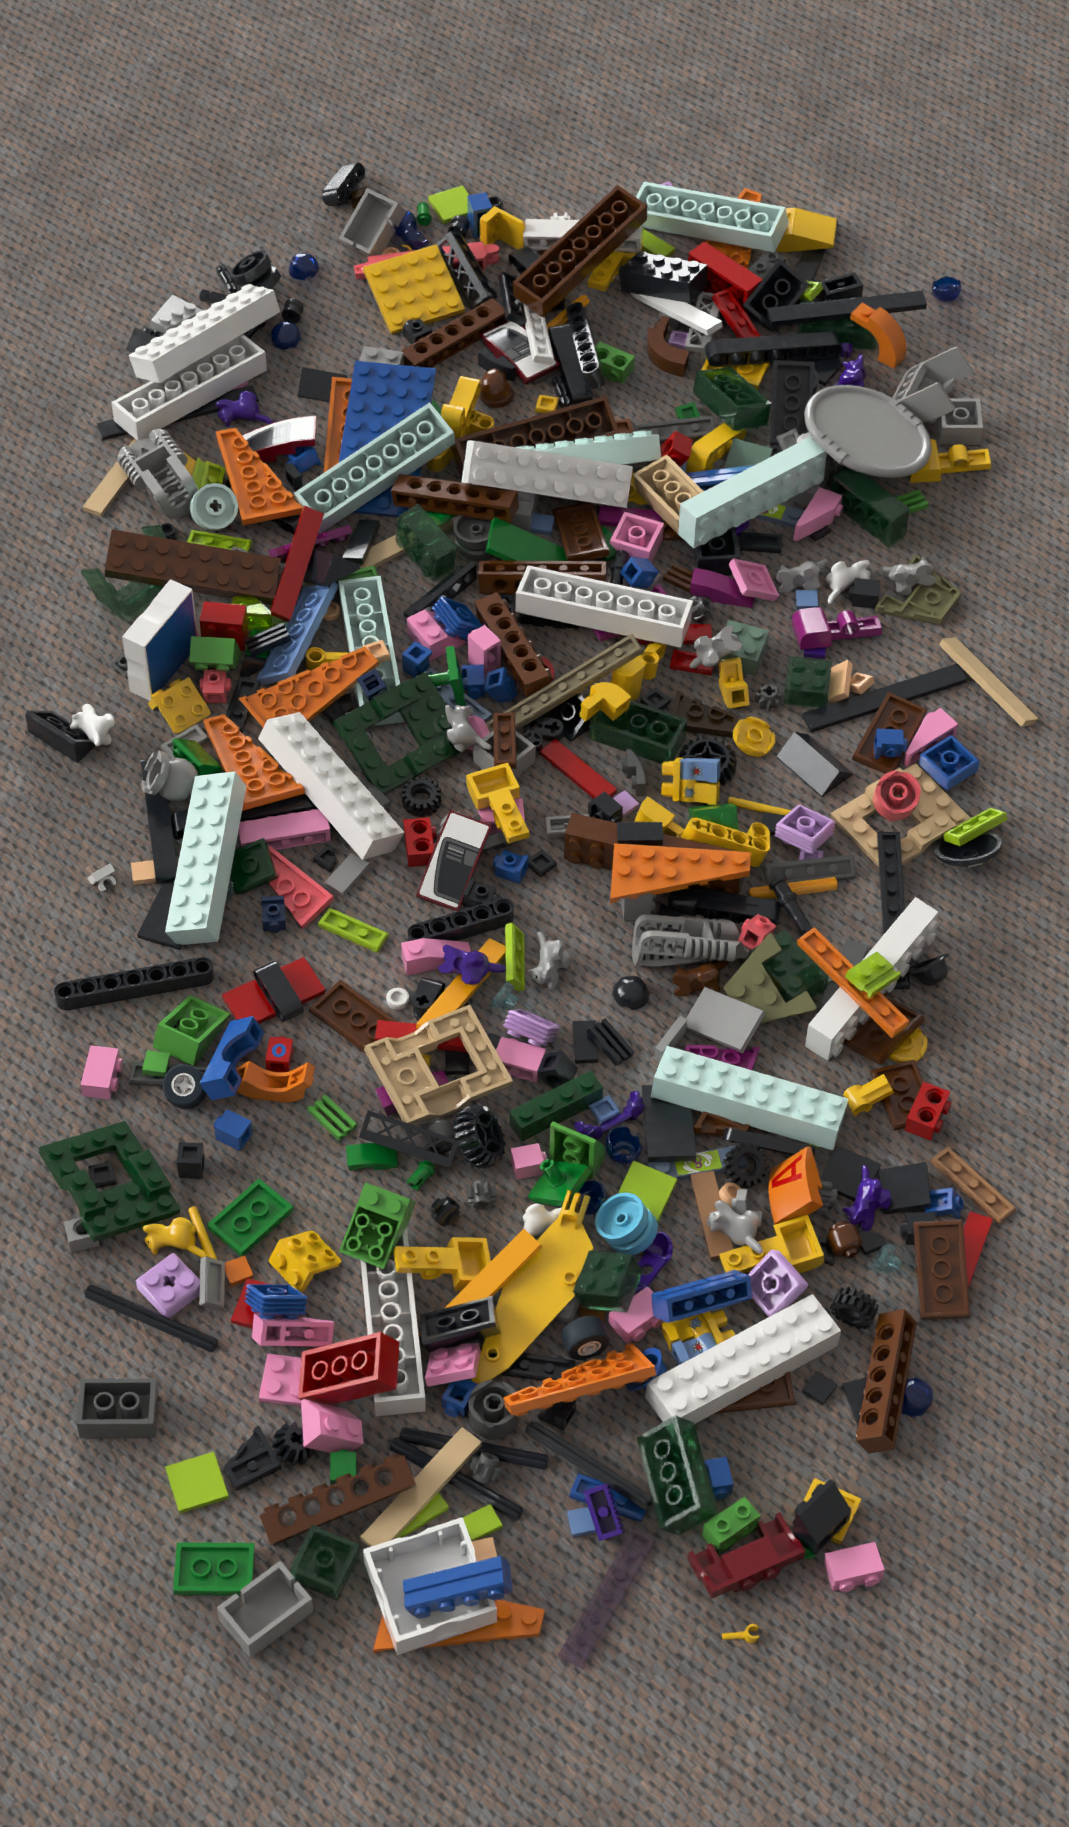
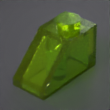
[231,596,273,630]

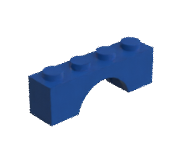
[200,1016,264,1101]

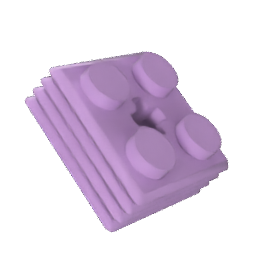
[774,804,836,854]
[503,1009,560,1047]
[748,1250,808,1317]
[136,1253,200,1318]

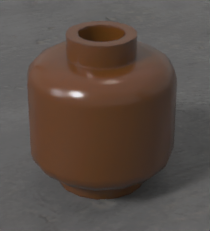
[826,1221,863,1259]

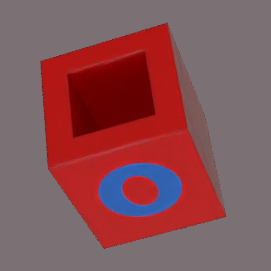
[265,1036,294,1073]

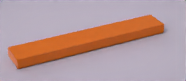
[797,927,910,1038]

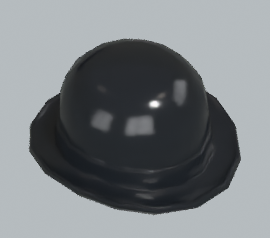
[907,953,949,986]

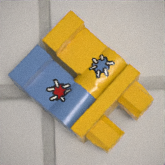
[661,758,721,805]
[662,1310,735,1366]

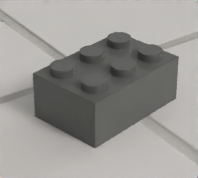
[77,1378,159,1438]

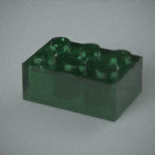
[395,504,457,582]
[748,929,829,1003]

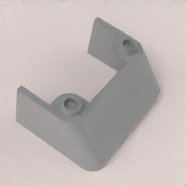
[892,346,974,424]

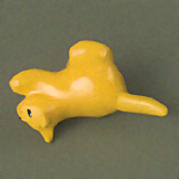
[143,1217,208,1258]

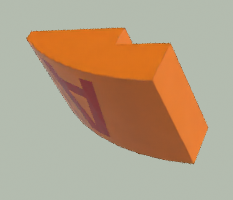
[769,1146,823,1224]

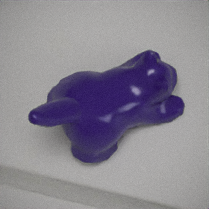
[834,354,866,387]
[216,391,273,427]
[438,945,506,985]
[842,1165,891,1231]

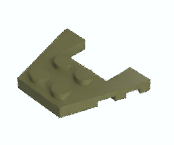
[875,554,962,625]
[723,933,819,1025]

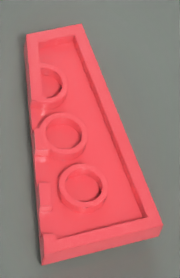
[268,846,334,929]

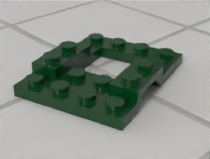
[333,672,460,794]
[39,1121,181,1242]

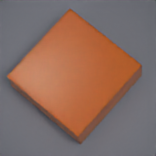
[225,1256,254,1287]

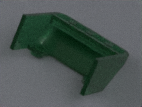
[81,525,167,621]

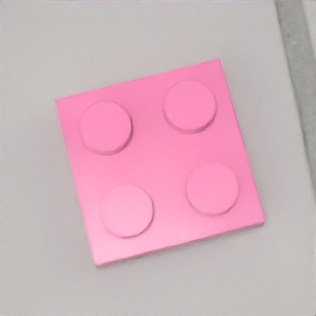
[729,558,779,601]
[425,1343,481,1387]
[259,1354,302,1406]

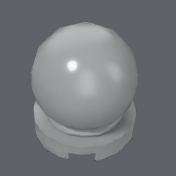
[142,750,198,801]

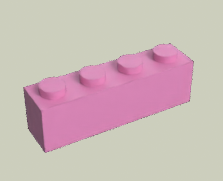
[238,809,331,850]

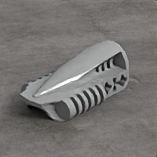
[117,429,198,518]
[632,914,749,967]

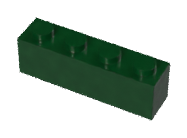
[509,1070,603,1142]

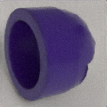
[839,343,853,359]

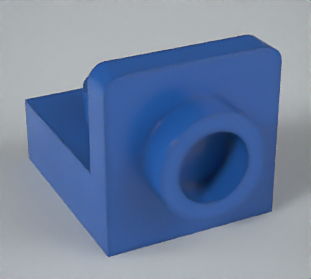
[925,1187,964,1219]

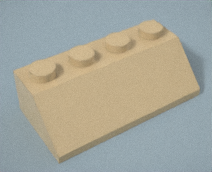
[632,455,704,537]

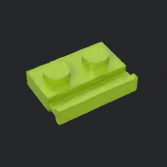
[192,458,226,490]
[845,951,901,999]

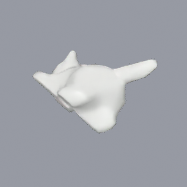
[826,560,871,604]
[70,704,115,746]
[523,1204,570,1237]

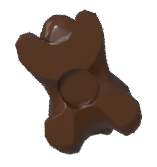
[672,960,729,997]

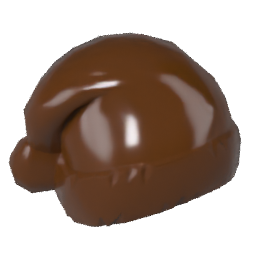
[479,368,514,408]

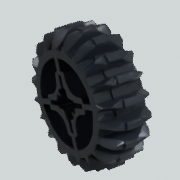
[679,736,737,787]
[453,1104,506,1169]

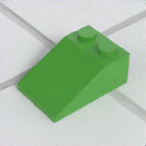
[189,636,242,672]
[153,995,231,1066]
[549,1121,605,1180]

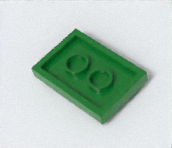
[207,1178,294,1257]
[173,1542,255,1596]

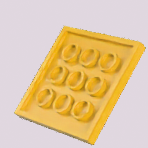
[363,245,465,334]

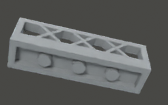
[685,292,721,362]

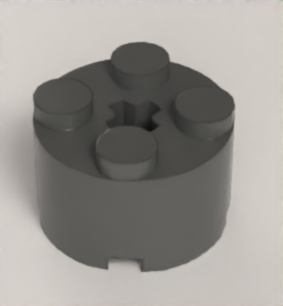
[468,1380,519,1440]

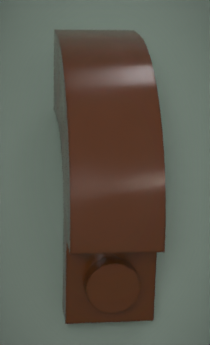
[647,316,689,377]

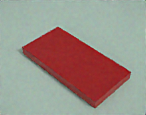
[222,957,326,1024]

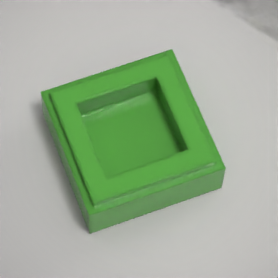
[142,1050,171,1077]

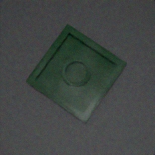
[230,838,278,895]

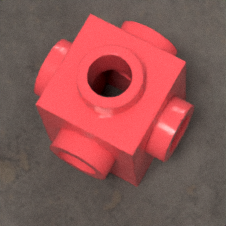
[199,668,232,703]
[738,914,776,951]

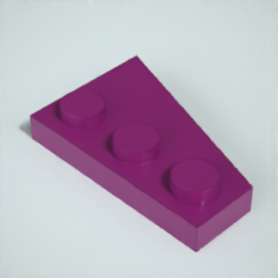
[684,1045,760,1071]

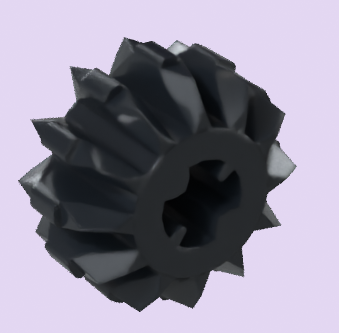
[272,1421,314,1467]

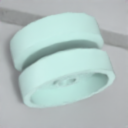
[190,483,238,531]

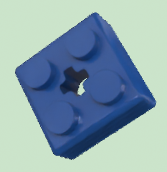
[432,597,483,642]
[918,735,980,790]
[244,1284,308,1319]

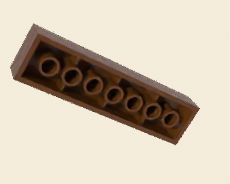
[513,185,647,317]
[451,396,619,479]
[105,529,281,605]
[564,813,744,894]

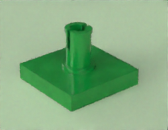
[429,646,466,706]
[528,1159,592,1207]

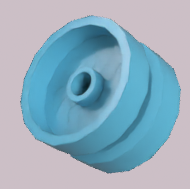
[595,1192,658,1256]

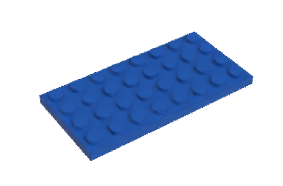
[339,360,436,519]

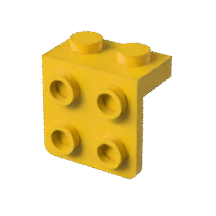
[480,206,526,249]
[147,677,210,734]
[268,1230,341,1293]

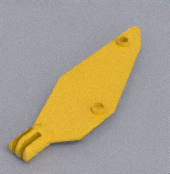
[472,1190,593,1384]

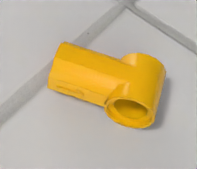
[305,647,348,671]
[843,1074,894,1116]

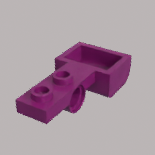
[792,607,882,650]

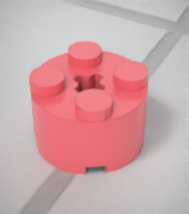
[873,770,921,821]

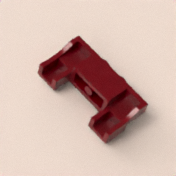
[687,1512,805,1599]

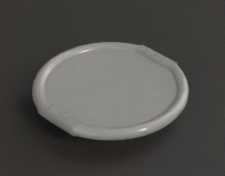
[804,385,931,478]

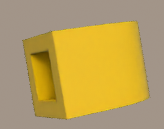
[718,657,750,709]
[580,682,631,722]

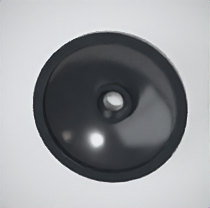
[935,831,1002,868]

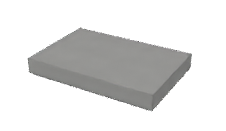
[686,987,765,1053]

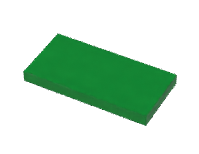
[486,517,567,561]

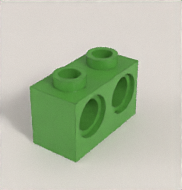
[597,342,635,383]
[702,1496,760,1556]

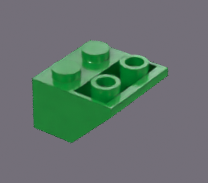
[172,738,223,776]
[688,803,739,831]

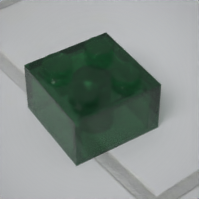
[783,656,832,708]
[573,1250,643,1313]
[290,1524,360,1601]

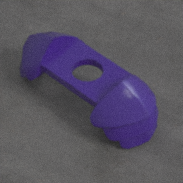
[574,1091,646,1140]
[615,1232,673,1298]

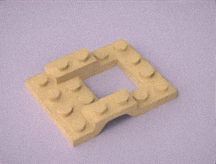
[830,763,971,867]
[364,1005,513,1125]

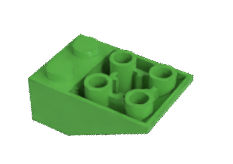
[339,1182,416,1269]

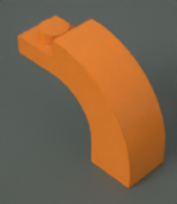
[850,303,907,369]
[235,1061,315,1103]

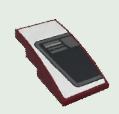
[480,321,559,385]
[242,415,317,463]
[416,810,492,911]

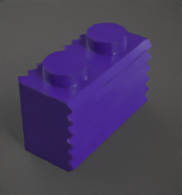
[583,1483,626,1541]

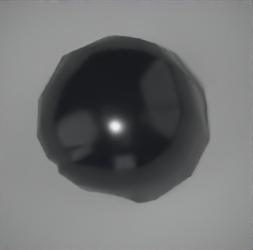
[612,976,649,1010]

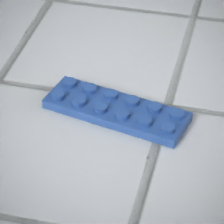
[256,582,338,685]

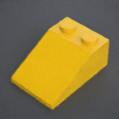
[776,208,837,253]

